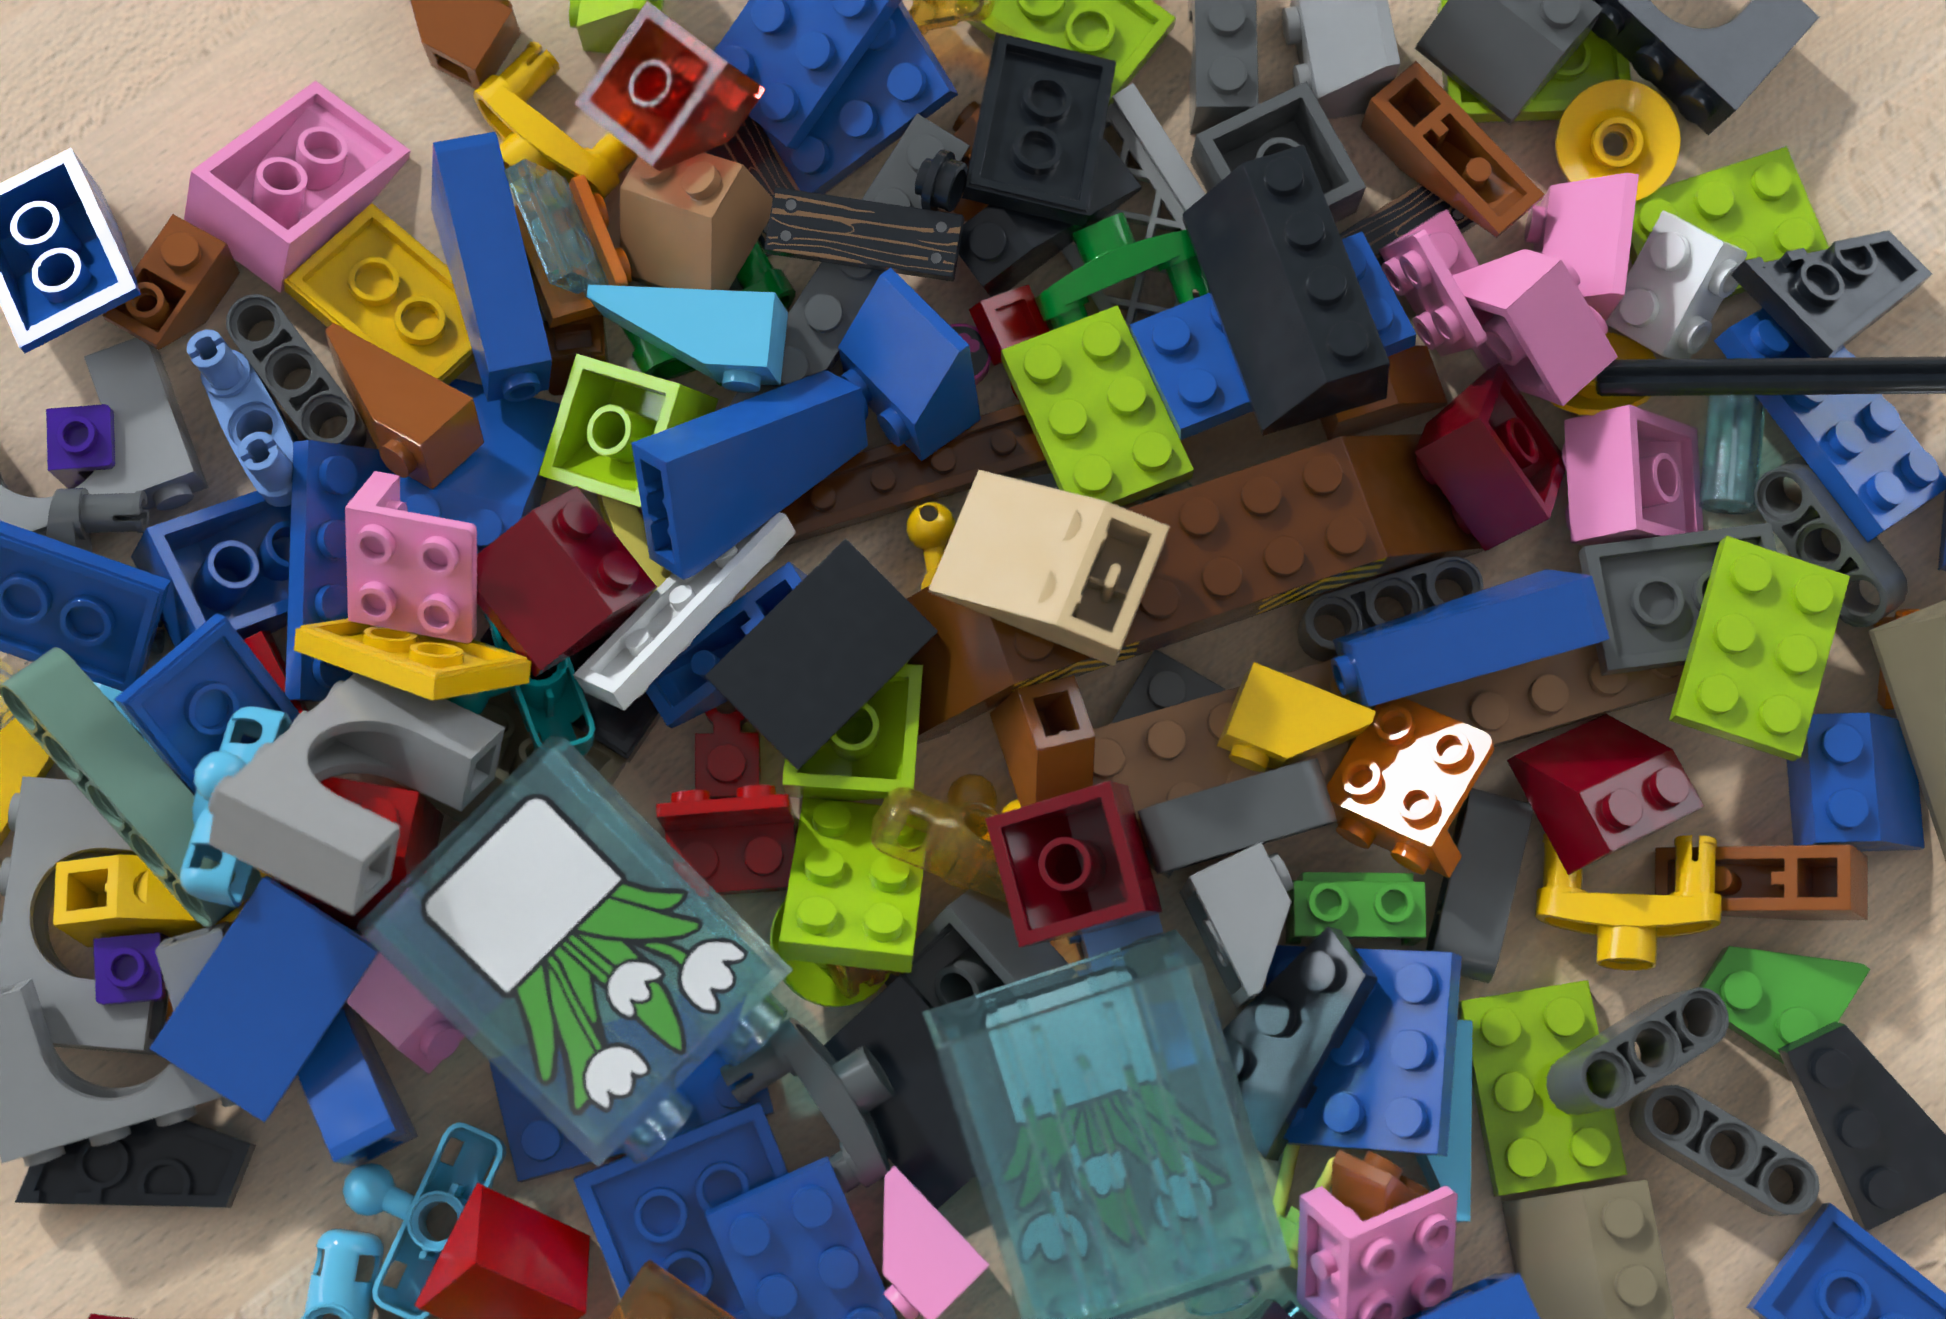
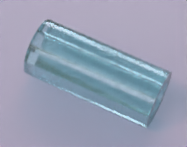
[1699,395,1765,514]

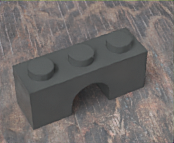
[1188,0,1259,134]

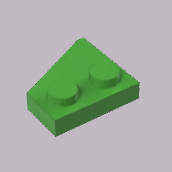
[1699,946,1870,1064]

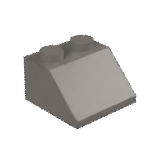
[1282,0,1400,119]
[1179,842,1294,1009]

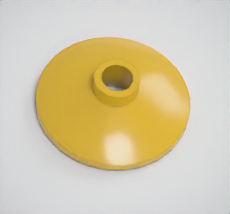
[1555,79,1680,201]

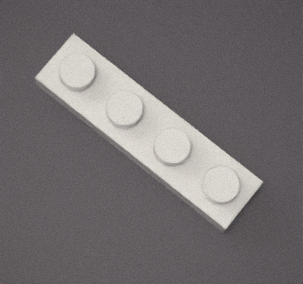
[573,512,796,711]

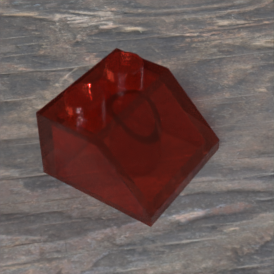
[574,1,766,171]

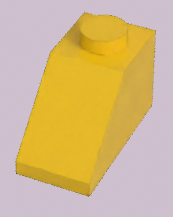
[1217,662,1376,772]

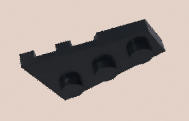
[14,1118,256,1208]

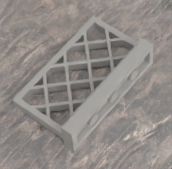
[1062,83,1205,330]

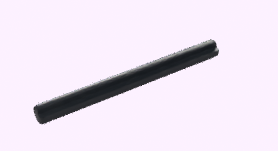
[1595,357,1946,396]

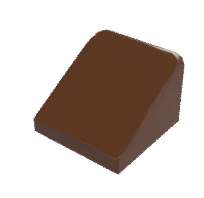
[543,314,609,396]

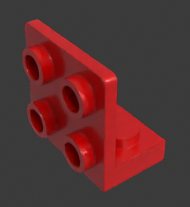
[656,785,796,898]

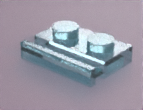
[504,159,609,298]

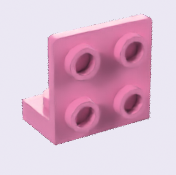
[1379,209,1488,357]
[345,471,477,643]
[1297,1186,1458,1319]

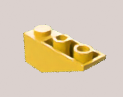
[53,855,275,948]

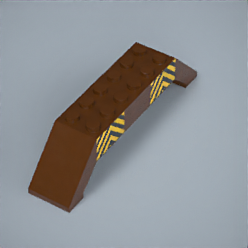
[907,434,1483,744]

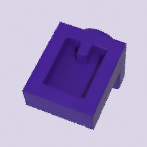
[46,404,115,488]
[93,933,171,1005]

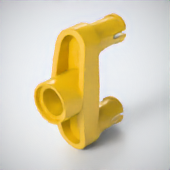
[473,41,651,199]
[1535,833,1722,971]

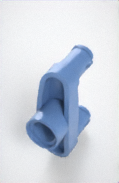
[187,329,298,507]

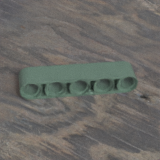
[0,647,262,928]

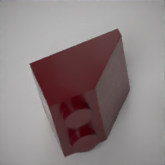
[1415,363,1566,551]
[477,486,657,677]
[1507,714,1704,875]
[985,781,1163,947]

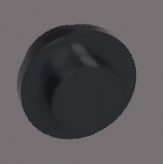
[915,149,968,212]

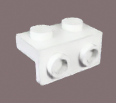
[1606,211,1747,359]

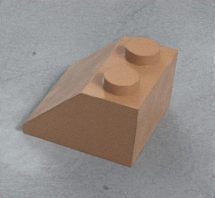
[620,136,773,290]

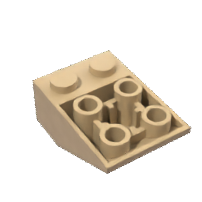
[928,470,1170,666]

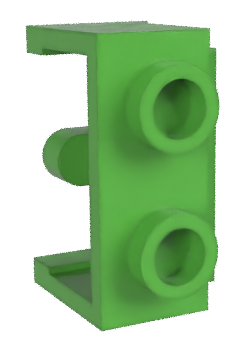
[1285,872,1426,946]

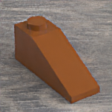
[1360,61,1545,238]
[325,323,484,490]
[1655,845,1868,921]

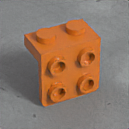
[1326,697,1494,878]

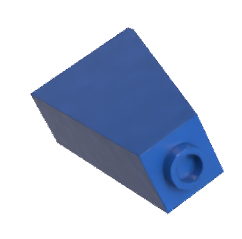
[431,131,552,402]
[631,370,868,580]
[1331,569,1610,707]
[297,1003,418,1167]

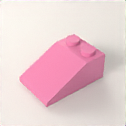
[184,81,411,293]

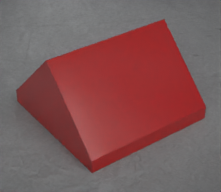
[414,1182,590,1319]

